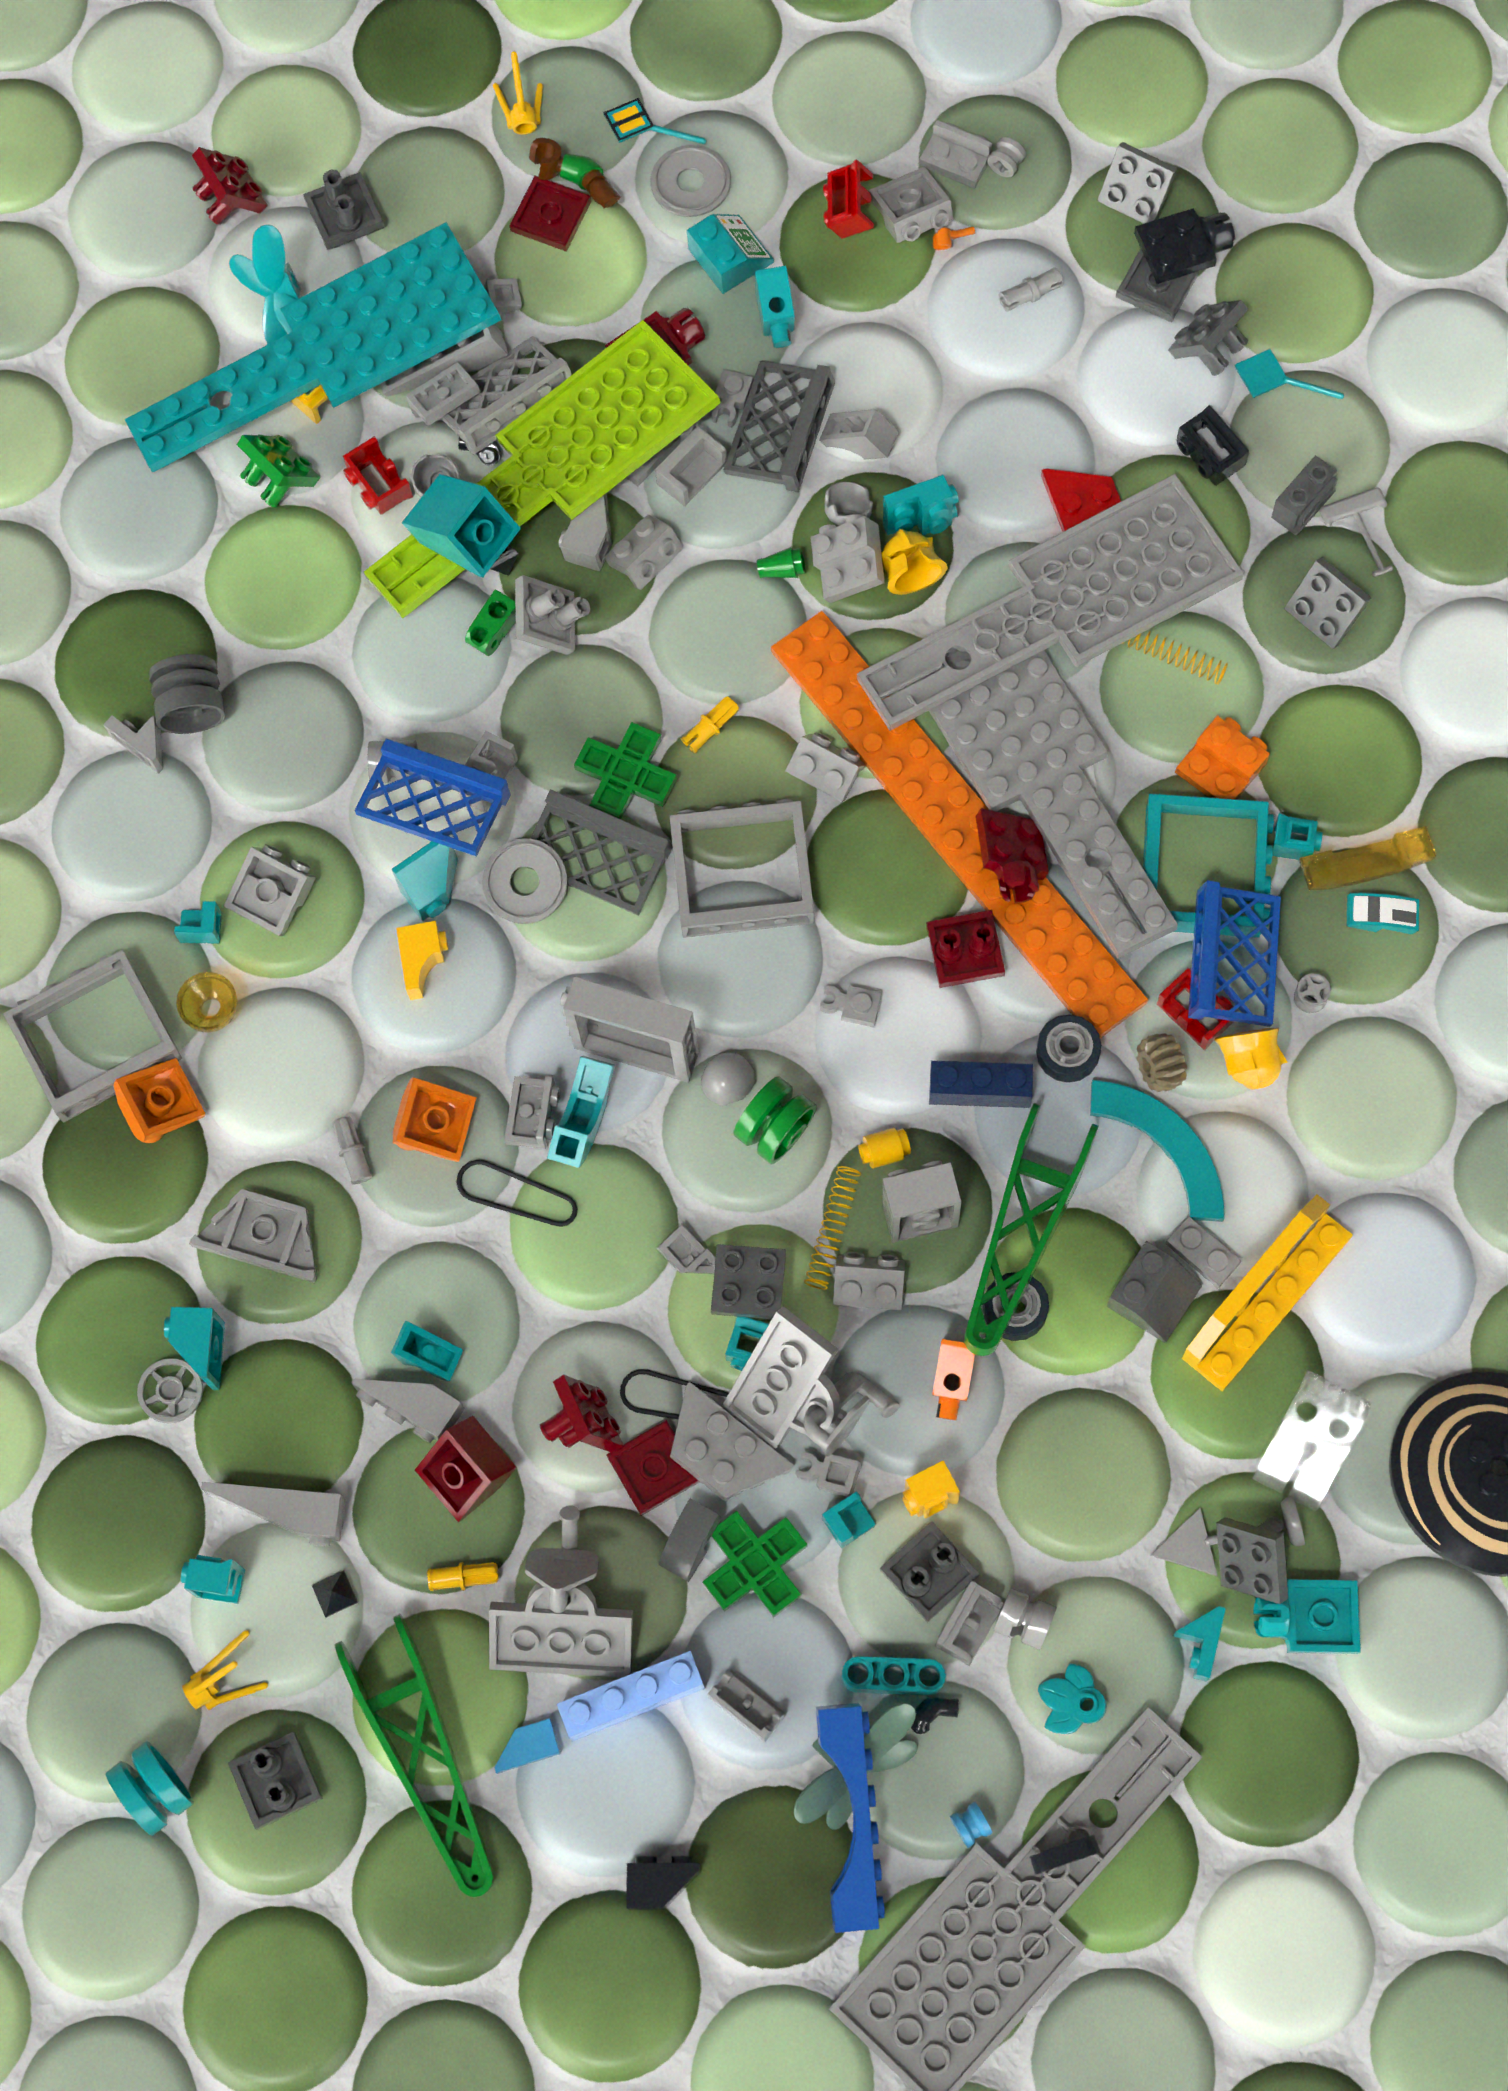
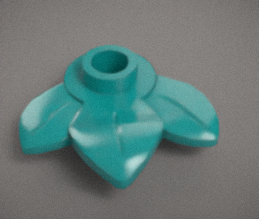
[1038,1664,1107,1734]

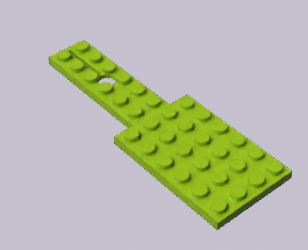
[363,320,721,619]

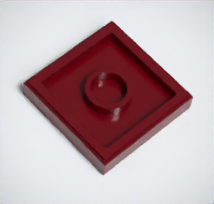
[509,175,592,252]
[606,1420,700,1516]

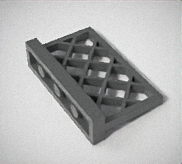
[723,360,835,493]
[527,789,673,916]

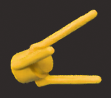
[493,51,543,135]
[182,1630,268,1710]

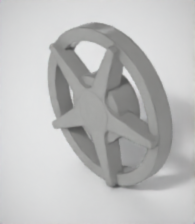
[137,1359,203,1423]

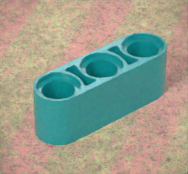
[842,1657,946,1695]

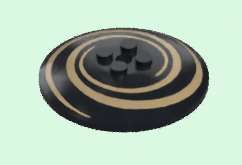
[1389,1372,1508,1577]

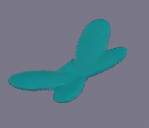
[229,224,301,344]

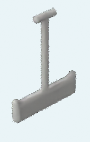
[1319,488,1393,577]

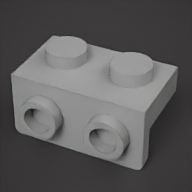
[604,515,683,590]
[786,732,866,802]
[504,1075,560,1149]
[833,1252,905,1310]

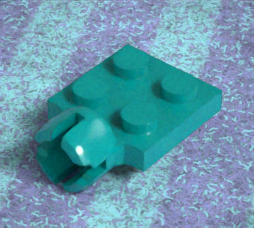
[1253,1579,1361,1654]

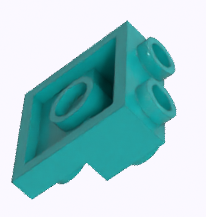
[883,474,959,536]

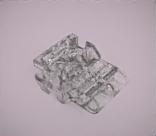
[1252,1370,1371,1512]

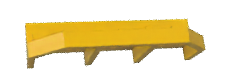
[1182,1194,1353,1392]

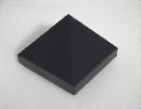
[490,545,518,576]
[312,1570,358,1618]

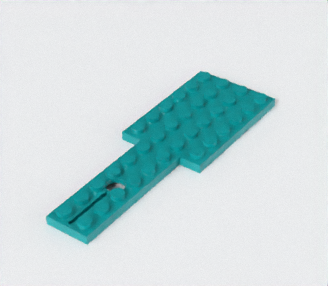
[125,222,502,473]

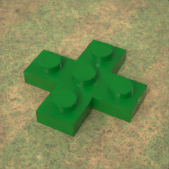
[574,722,677,819]
[702,1511,808,1618]

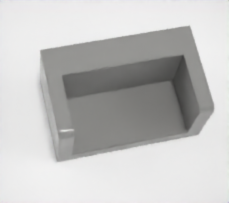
[655,426,727,506]

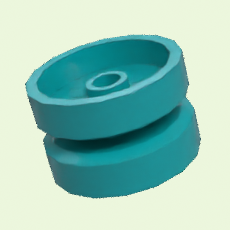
[105,1741,194,1836]

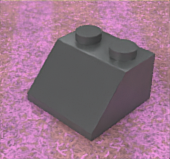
[1107,1241,1202,1344]

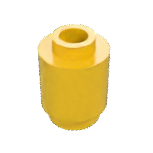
[858,1127,911,1169]

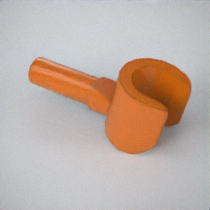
[933,227,975,250]

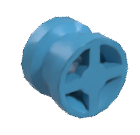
[950,1801,993,1848]

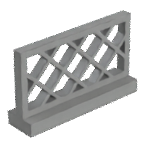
[441,337,572,455]

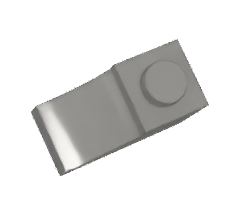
[819,409,898,460]

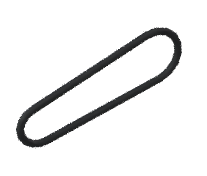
[456,1160,578,1227]
[620,1369,729,1420]

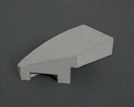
[656,1225,716,1274]

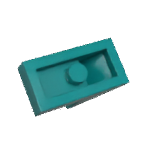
[391,1321,463,1381]
[1173,1606,1226,1682]

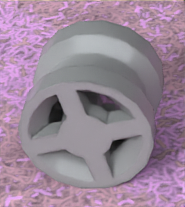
[987,137,1026,178]
[1294,973,1331,1013]

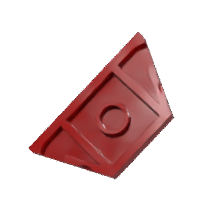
[1041,469,1121,532]

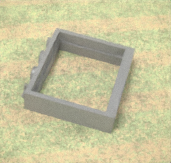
[669,799,814,938]
[3,950,182,1123]
[560,976,699,1083]

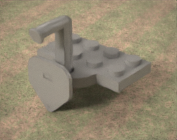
[721,1306,899,1457]
[489,1506,633,1678]

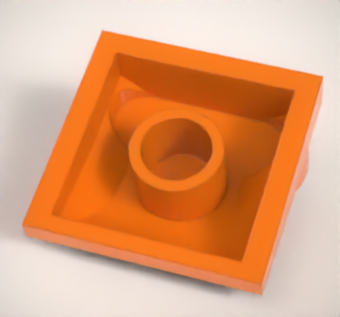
[113,1058,206,1143]
[393,1077,476,1162]

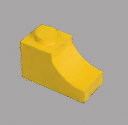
[396,921,449,1000]

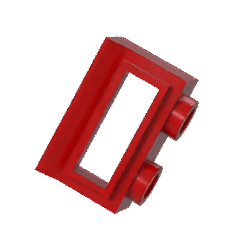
[823,159,874,239]
[343,436,413,515]
[1157,968,1234,1051]

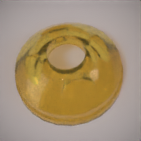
[176,972,238,1033]

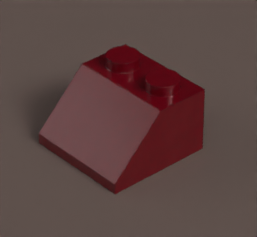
[415,1415,517,1522]

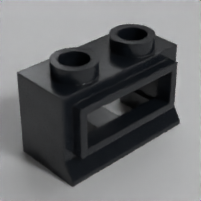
[1176,405,1249,486]

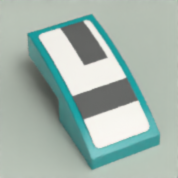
[1346,893,1419,934]

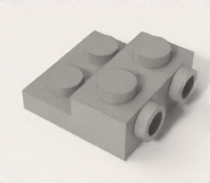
[869,167,954,243]
[811,514,885,603]
[224,844,316,936]

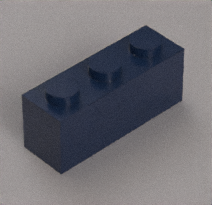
[929,1061,1033,1108]

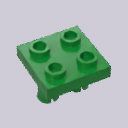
[236,434,320,508]

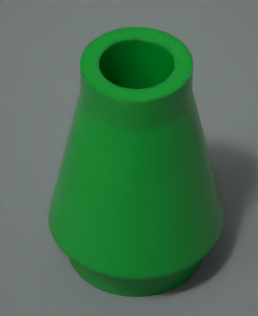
[757,547,805,578]

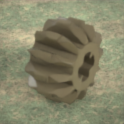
[1136,1033,1187,1092]

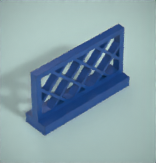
[355,739,511,857]
[1188,880,1281,1027]

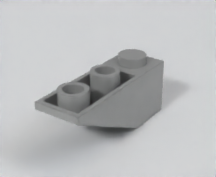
[559,493,612,572]
[352,1379,465,1443]

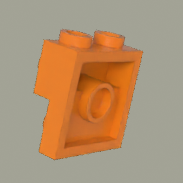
[1175,715,1270,800]

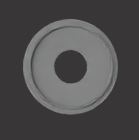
[650,145,730,217]
[482,838,567,924]

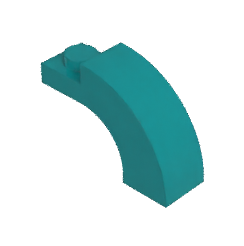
[547,1056,615,1168]

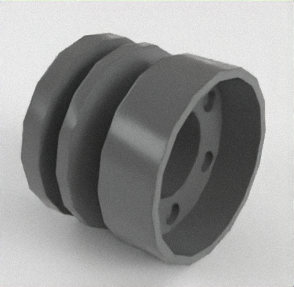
[148,654,225,734]

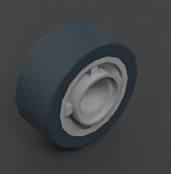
[1036,1015,1102,1083]
[983,1272,1049,1341]

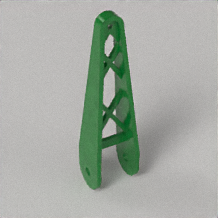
[964,1103,1099,1356]
[334,1614,494,1897]

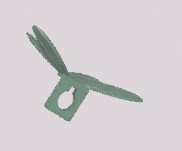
[794,1703,917,1830]

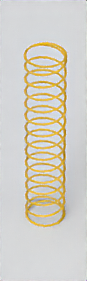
[1121,631,1228,685]
[804,1166,862,1290]

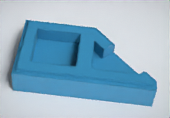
[494,1718,560,1774]

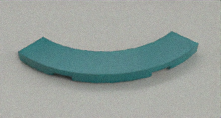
[1090,1080,1224,1222]

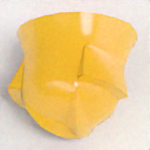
[881,529,948,595]
[1214,1028,1288,1090]

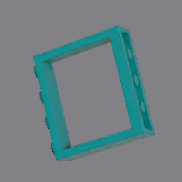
[1140,794,1274,938]

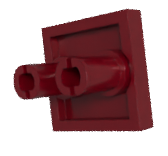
[192,147,268,225]
[926,910,1005,988]
[540,1374,624,1453]

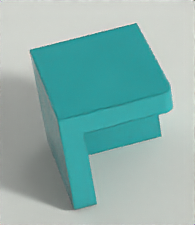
[174,901,222,944]
[822,1491,875,1549]

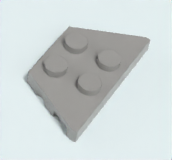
[189,1189,317,1283]
[670,1382,794,1501]

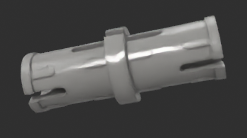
[999,268,1063,311]

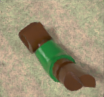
[529,138,621,208]

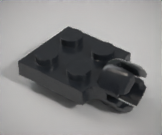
[1134,208,1235,284]

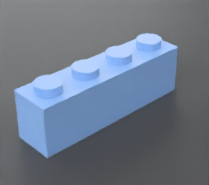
[557,1651,705,1742]

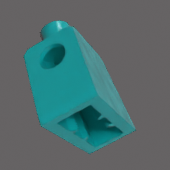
[755,266,795,348]

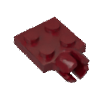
[605,308,706,365]
[975,808,1049,903]

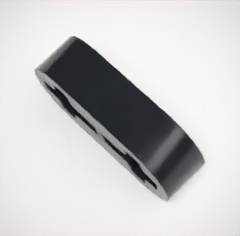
[1029,1834,1101,1875]

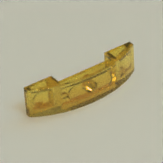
[1299,826,1437,890]

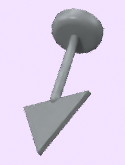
[1150,1497,1305,1576]

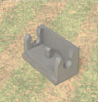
[935,1580,1004,1666]
[707,1669,786,1743]

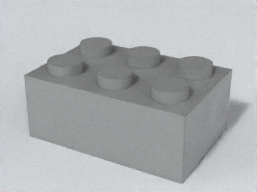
[882,1161,961,1243]

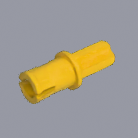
[681,696,739,754]
[427,1562,499,1591]

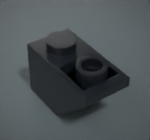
[626,1856,701,1910]

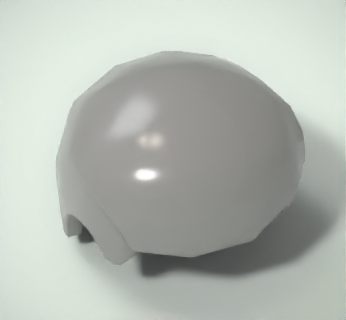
[411,454,461,497]
[824,482,873,526]
[701,1052,755,1106]

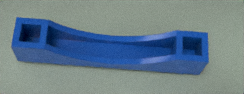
[816,1703,885,1933]

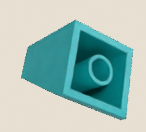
[402,474,521,578]

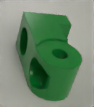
[465,589,516,656]

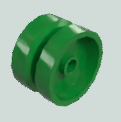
[733,1076,817,1164]

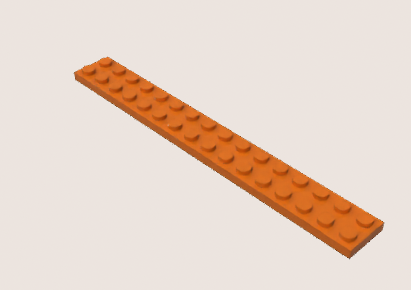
[771,611,1148,1038]

